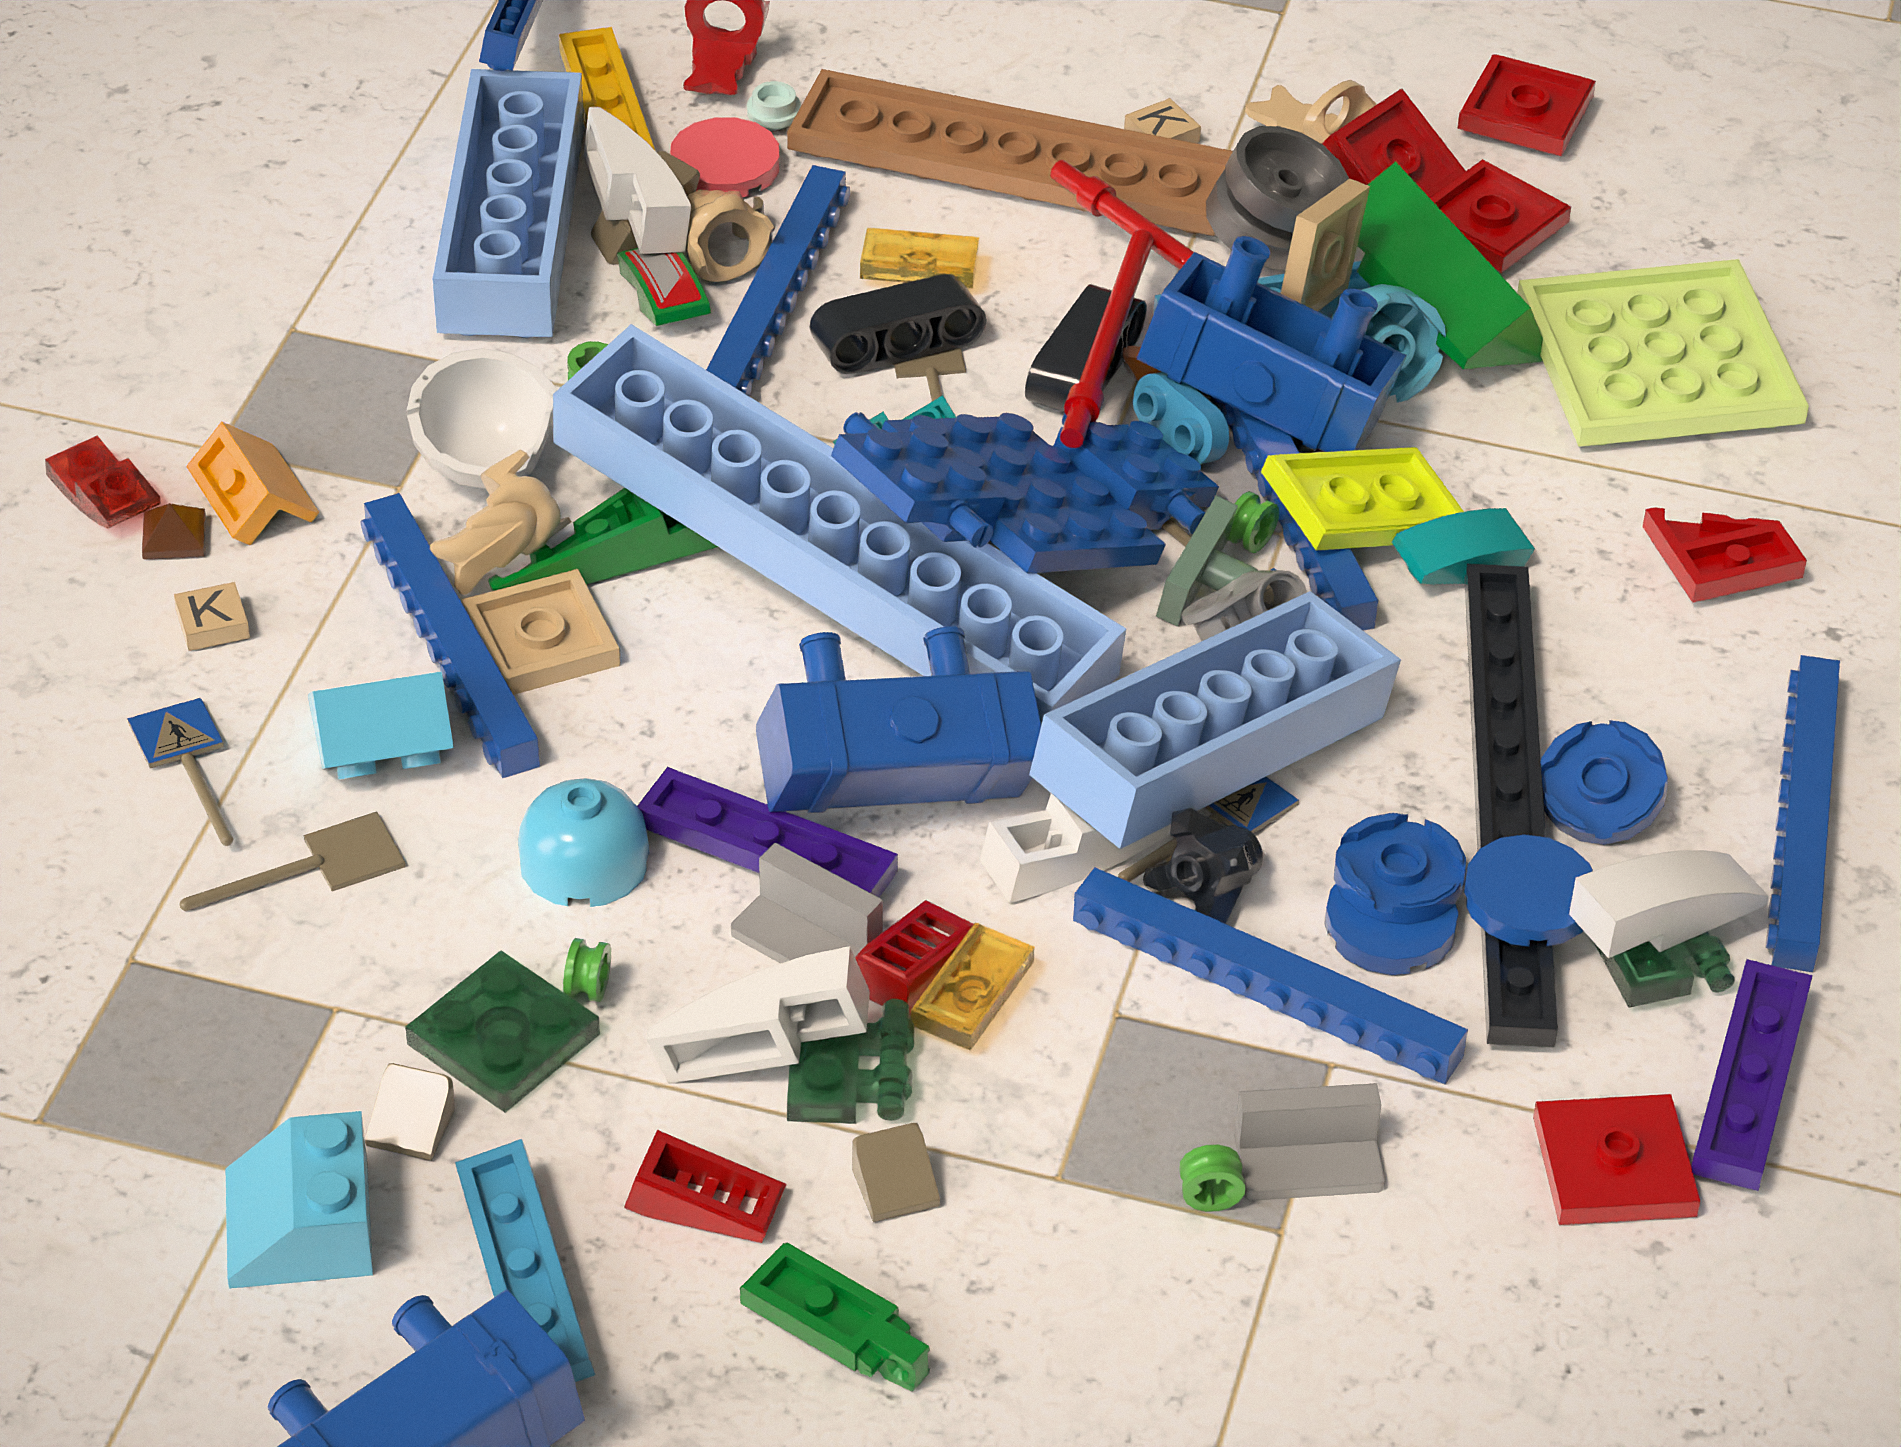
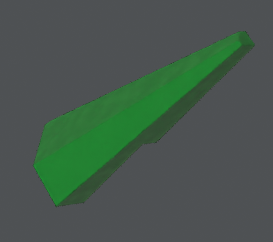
[488,488,718,591]

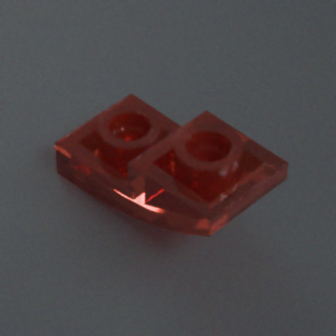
[45,435,161,529]

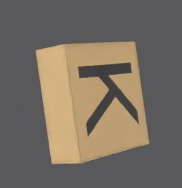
[1124,98,1201,143]
[174,582,250,651]

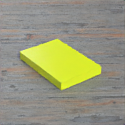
[1261,447,1464,551]

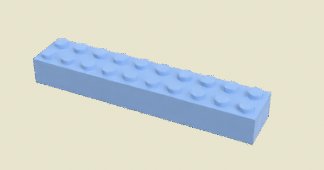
[553,324,1126,725]

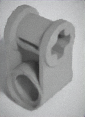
[1181,570,1307,641]

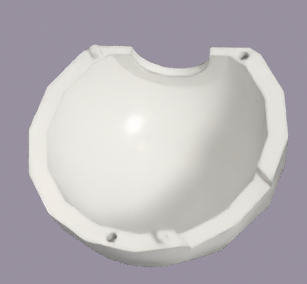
[407,348,557,489]

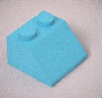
[308,671,454,779]
[225,1111,373,1289]

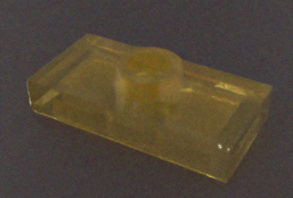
[860,228,980,289]
[911,922,1035,1051]

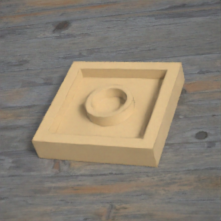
[1281,179,1370,311]
[460,569,620,695]

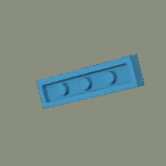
[455,1139,596,1382]

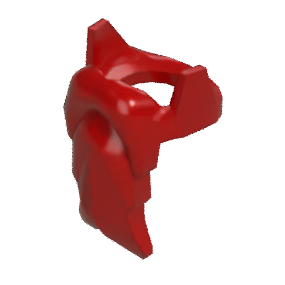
[683,0,770,95]

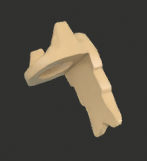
[1245,80,1377,144]
[687,189,775,282]
[429,449,572,595]

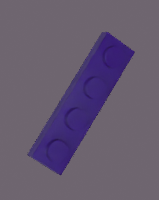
[637,767,898,898]
[1691,959,1813,1191]

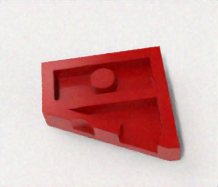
[1642,507,1807,603]

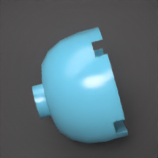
[1331,284,1446,403]
[518,778,649,907]

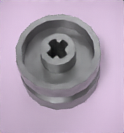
[1206,126,1349,270]

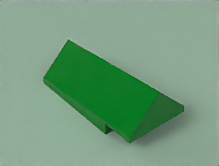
[1357,161,1543,370]

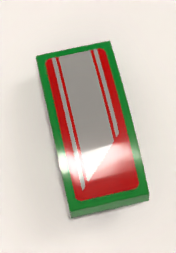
[617,248,711,326]

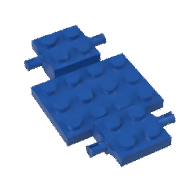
[831,412,1219,573]

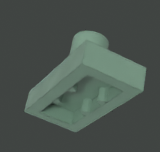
[1156,495,1258,627]

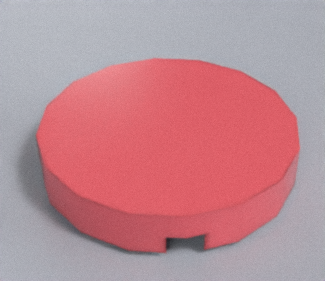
[670,117,779,198]

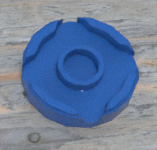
[1540,720,1668,845]
[1333,813,1466,924]
[1464,834,1593,946]
[1324,884,1459,975]

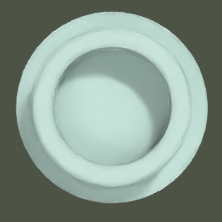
[747,81,801,131]

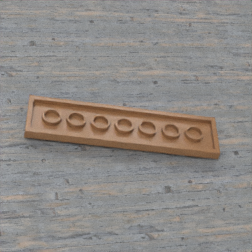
[787,69,1233,236]

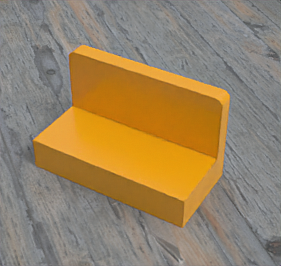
[186,421,319,545]

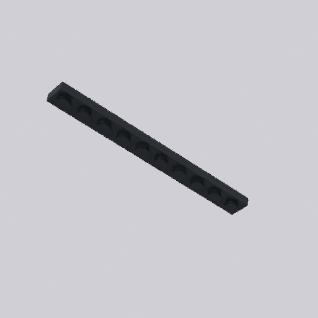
[1464,564,1558,1047]

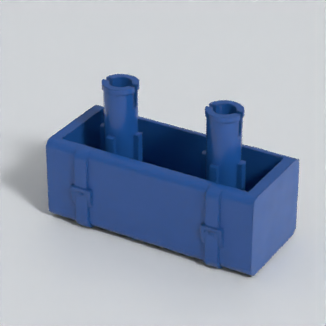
[1137,236,1407,452]
[756,626,1041,813]
[268,1289,585,1447]

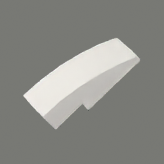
[583,107,691,254]
[979,793,1171,903]
[1569,850,1769,958]
[646,946,870,1084]

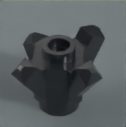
[1143,808,1263,924]

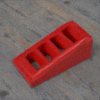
[855,900,981,1019]
[624,1130,787,1243]

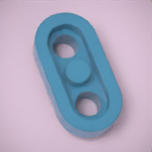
[1133,372,1229,464]

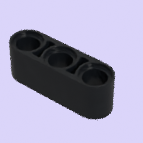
[809,274,987,374]
[1025,284,1147,412]

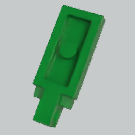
[739,1242,930,1392]

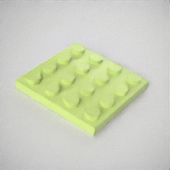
[1517,259,1809,447]

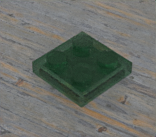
[405,950,600,1113]

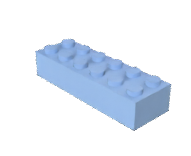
[432,69,584,338]
[1029,591,1401,849]

